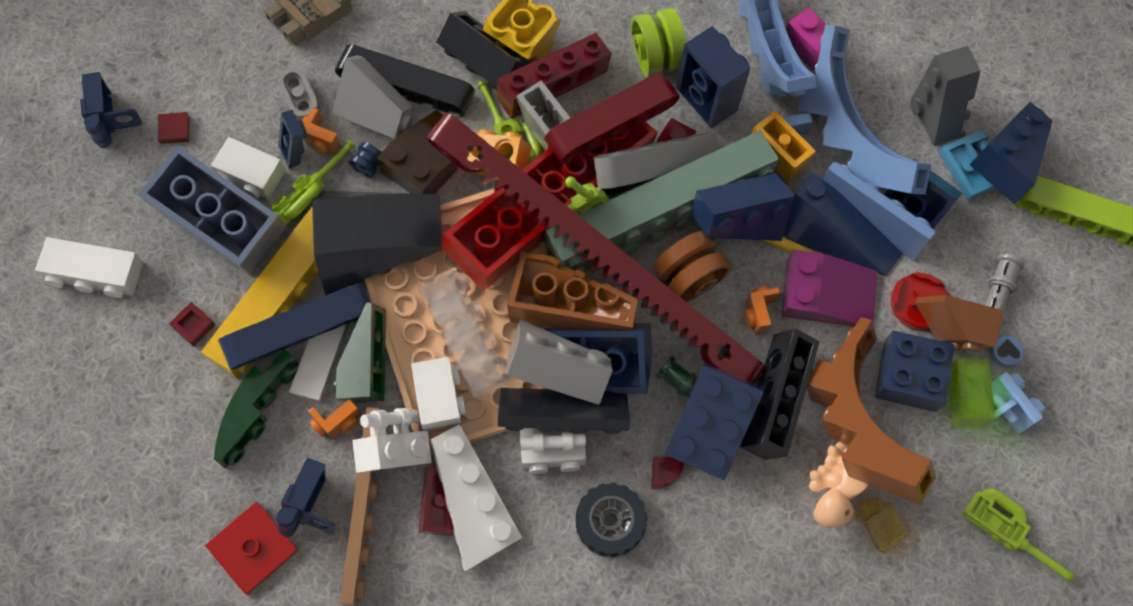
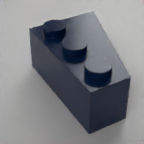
[691,173,795,241]

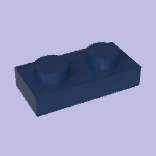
[278,110,306,169]

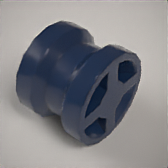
[348,142,382,179]

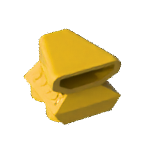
[482,0,562,63]

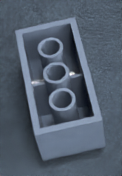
[138,145,286,276]

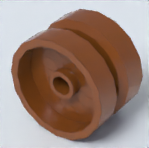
[653,230,732,303]

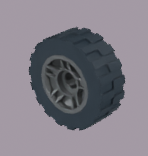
[575,482,647,558]

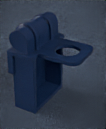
[80,72,142,148]
[276,457,335,537]

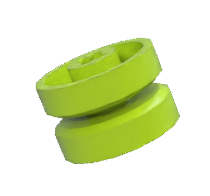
[631,7,687,78]

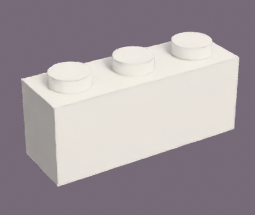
[35,237,144,298]

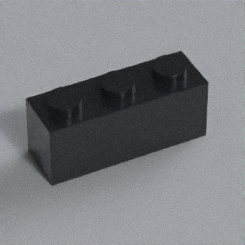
[436,11,529,90]

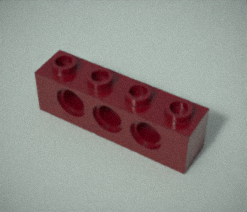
[496,33,612,119]

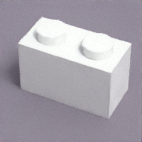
[211,137,286,200]
[411,357,466,432]

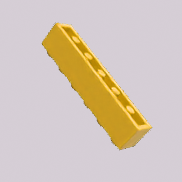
[201,207,320,379]

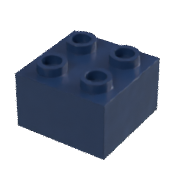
[875,330,955,412]

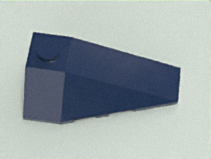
[783,172,902,276]
[543,323,652,394]

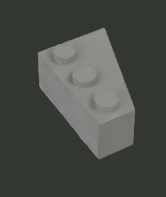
[507,319,613,405]

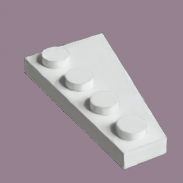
[430,424,522,571]

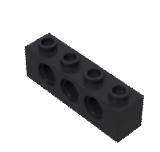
[740,328,820,460]

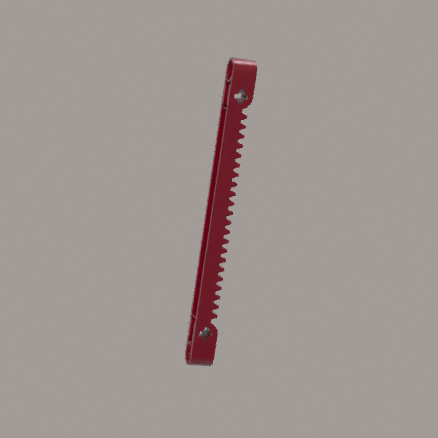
[425,112,765,383]

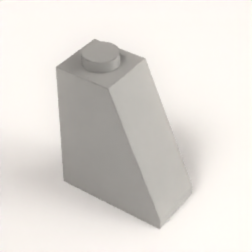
[332,55,413,139]

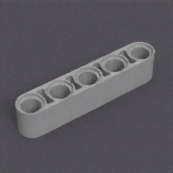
[594,133,718,189]

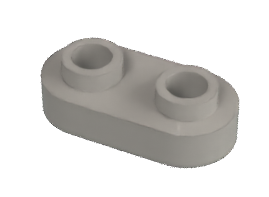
[278,67,319,120]

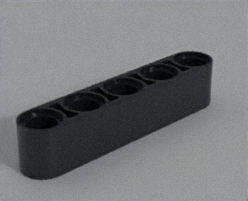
[335,44,475,118]

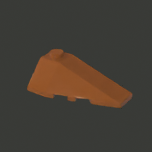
[507,251,638,330]

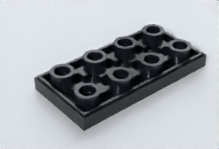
[497,388,630,434]

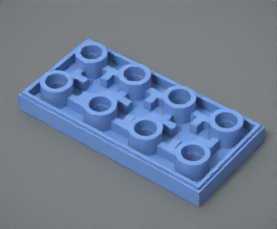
[823,162,935,261]

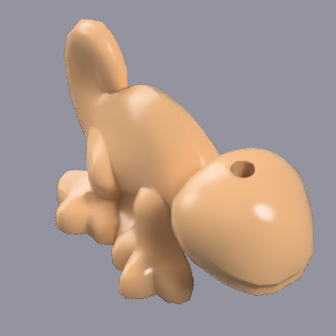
[809,442,869,528]

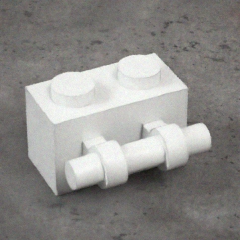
[352,408,432,473]
[520,428,586,474]

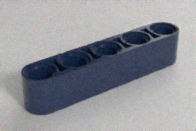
[218,282,372,370]

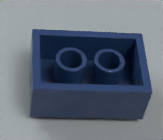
[676,26,751,129]
[665,363,764,481]

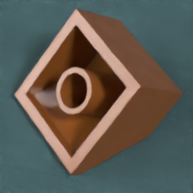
[915,295,1004,352]

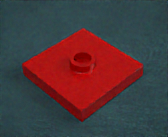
[205,501,299,595]

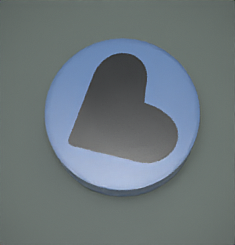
[990,336,1024,368]

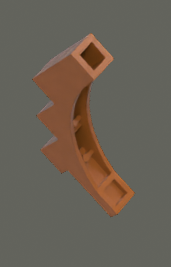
[807,317,936,505]

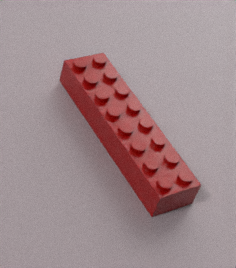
[442,94,658,291]

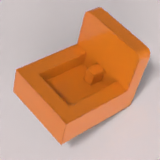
[302,108,341,155]
[744,286,781,336]
[308,399,361,440]

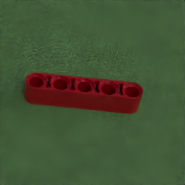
[544,72,680,164]

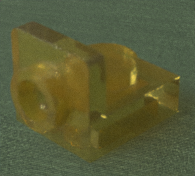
[853,498,910,554]

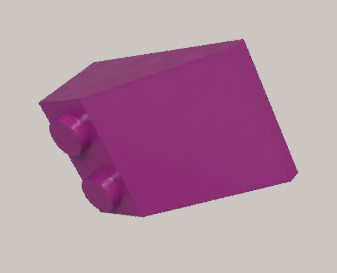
[782,249,878,327]

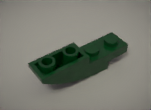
[214,349,299,469]

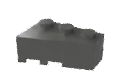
[910,46,981,146]

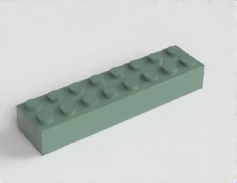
[546,130,779,273]

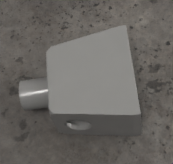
[516,81,570,151]

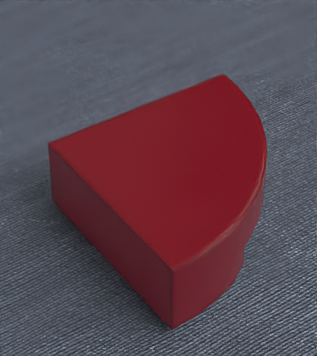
[651,457,685,489]

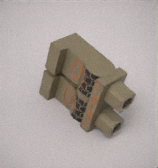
[264,0,352,44]

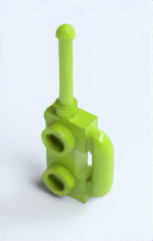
[478,81,543,164]
[272,140,355,225]
[565,177,611,215]
[961,488,1074,581]

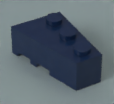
[969,102,1053,204]

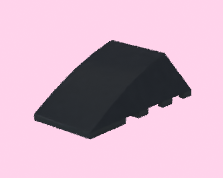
[312,191,443,296]

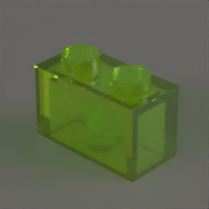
[949,358,995,429]

